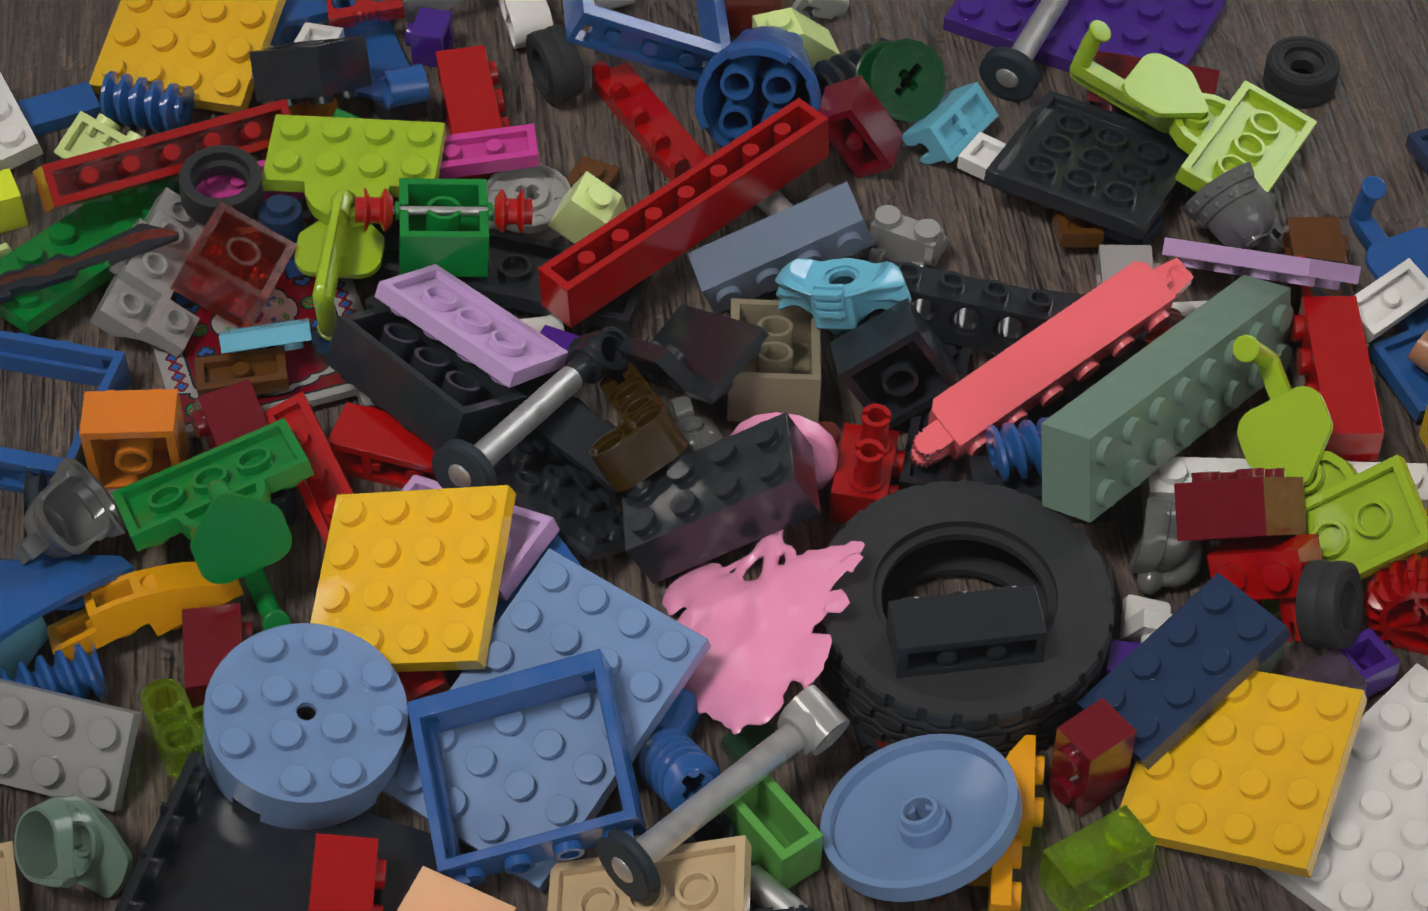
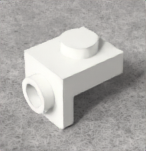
[1120,594,1173,643]

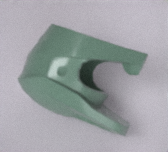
[14,794,133,898]

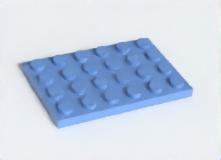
[382,548,711,894]

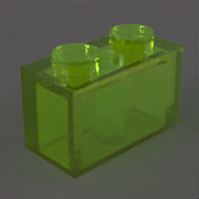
[1038,805,1157,911]

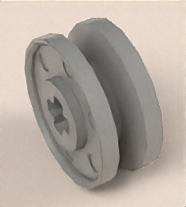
[487,164,571,243]

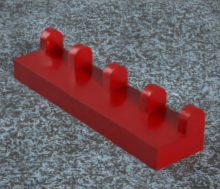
[592,60,708,181]

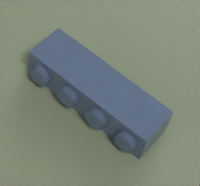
[687,182,874,314]

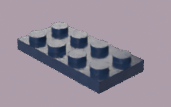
[1077,572,1291,770]

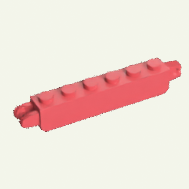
[910,258,1194,469]

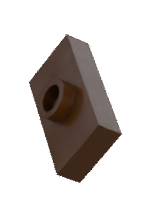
[194,346,290,396]

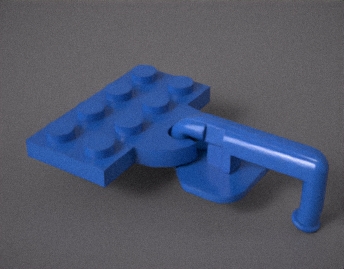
[1349,175,1428,422]

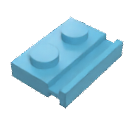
[219,318,312,353]

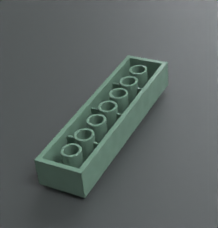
[1041,275,1293,523]

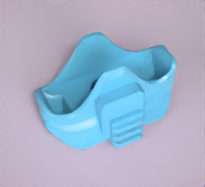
[775,258,911,335]

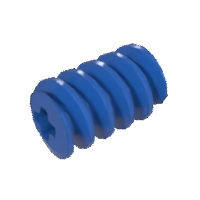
[100,71,195,133]
[986,417,1048,482]
[0,641,108,701]
[637,728,720,811]

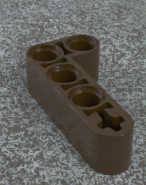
[589,363,688,492]

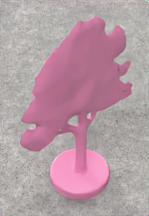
[662,412,865,734]

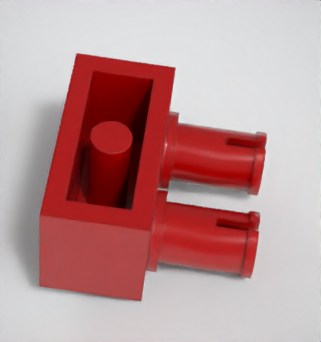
[828,404,906,524]
[1207,534,1323,642]

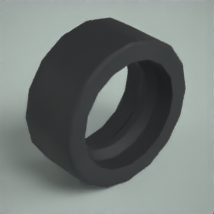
[179,145,263,228]

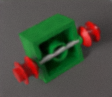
[355,178,533,277]

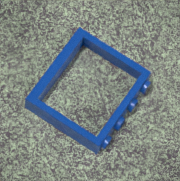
[563,0,731,81]
[0,330,132,494]
[407,649,647,887]

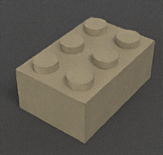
[727,298,821,423]

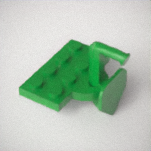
[111,418,314,630]

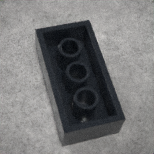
[324,306,526,452]
[622,412,821,584]

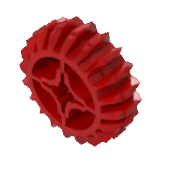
[1363,553,1428,655]

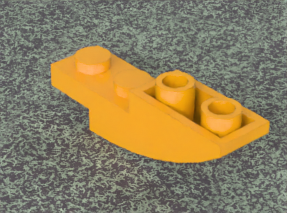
[46,561,244,661]
[968,735,1045,911]

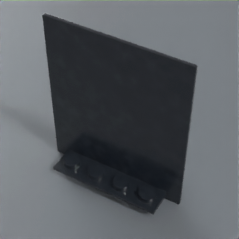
[115,751,476,911]

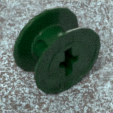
[854,38,946,122]

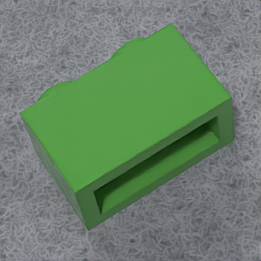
[722,775,824,889]

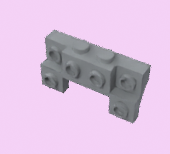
[90,187,247,358]

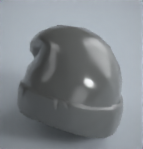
[1129,496,1209,595]

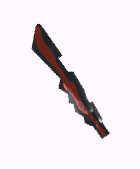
[0,223,180,304]

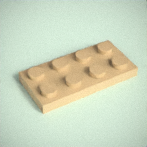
[547,835,752,911]

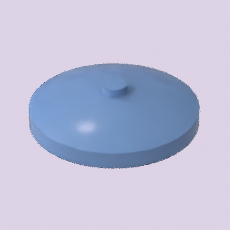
[820,734,1023,902]

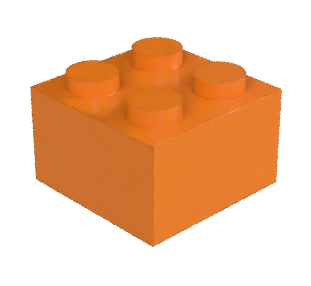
[79,389,190,489]

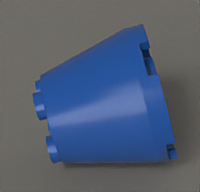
[694,26,821,147]

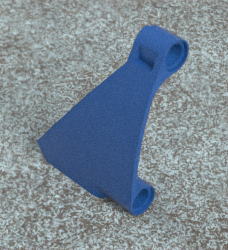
[270,0,430,109]
[0,553,134,642]

